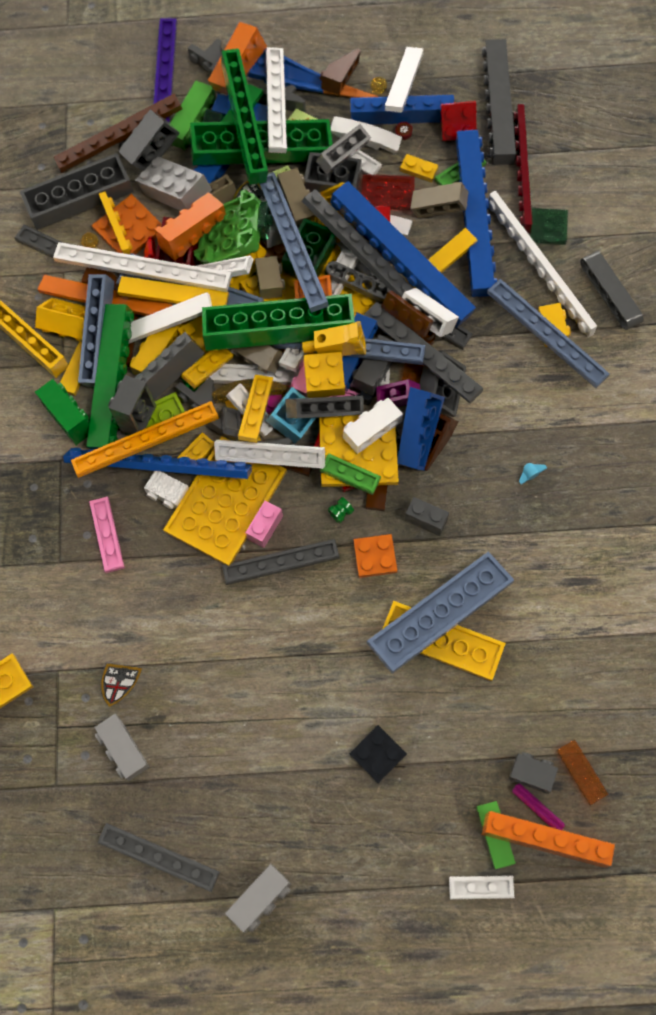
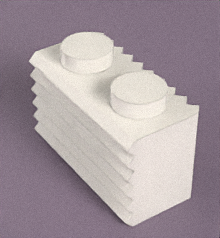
[144,471,189,510]

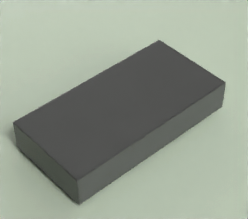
[220,406,242,437]

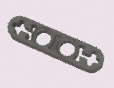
[325,261,391,303]

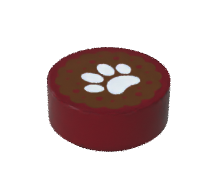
[395,122,413,140]

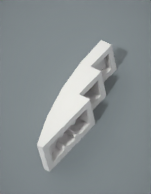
[330,116,402,154]

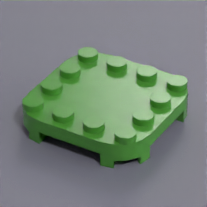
[194,190,263,264]

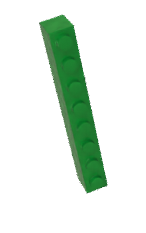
[221,49,268,185]
[86,304,134,449]

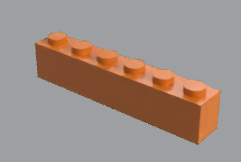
[482,811,615,868]

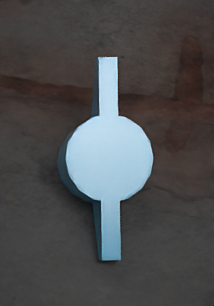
[519,463,547,485]

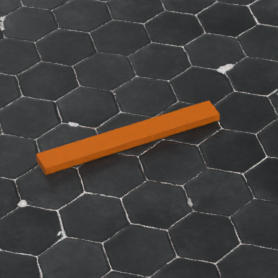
[37,275,173,316]

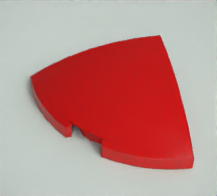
[143,236,156,259]

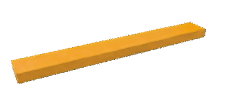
[71,401,219,478]

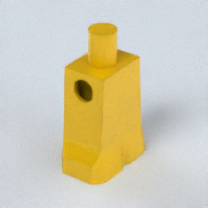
[302,321,366,356]

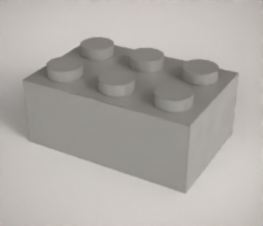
[225,864,291,933]

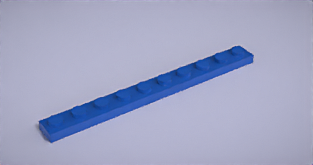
[63,447,252,479]

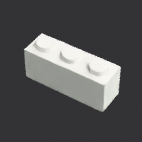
[402,288,459,337]
[343,398,403,454]

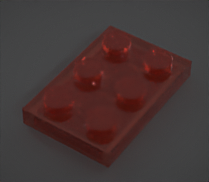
[361,174,415,210]

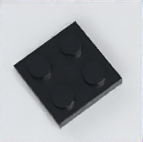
[349,725,407,784]

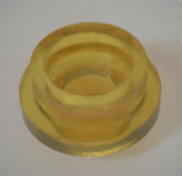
[370,77,387,94]
[81,232,99,248]

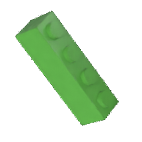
[170,81,216,150]

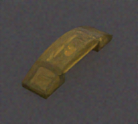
[212,379,287,403]

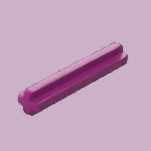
[512,783,565,830]

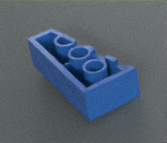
[397,387,445,470]

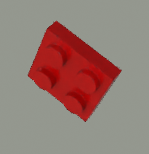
[441,101,477,141]

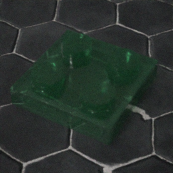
[530,208,568,245]

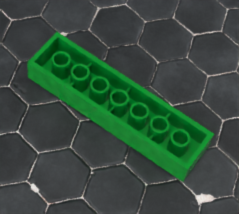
[190,119,333,165]
[202,294,355,351]

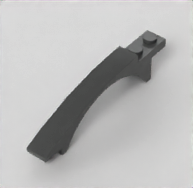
[188,38,306,113]
[176,377,300,468]

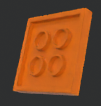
[91,194,162,255]

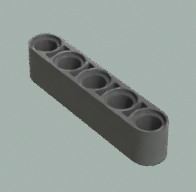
[580,251,644,330]

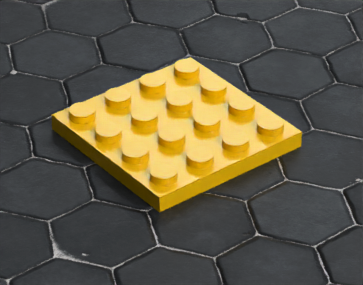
[319,415,399,487]

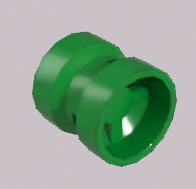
[327,497,354,524]

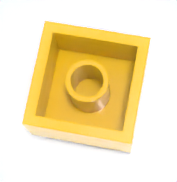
[304,352,345,398]

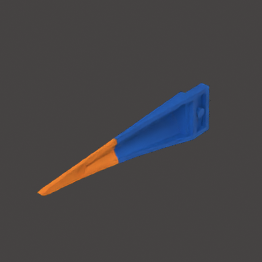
[248,49,378,98]

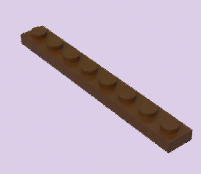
[54,93,182,173]

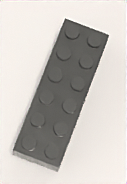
[20,153,134,230]

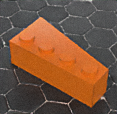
[208,22,267,95]
[154,192,226,261]

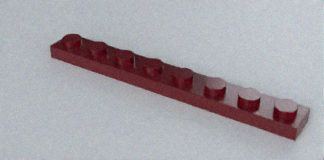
[513,104,532,234]

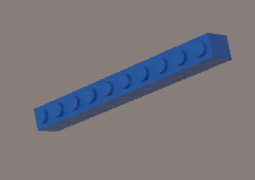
[456,130,497,297]
[330,181,476,328]

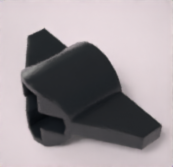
[354,391,377,405]

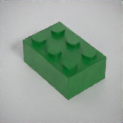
[35,379,90,446]

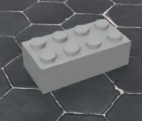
[135,156,212,211]

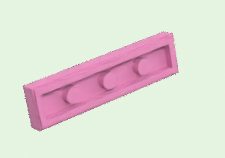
[89,496,125,573]

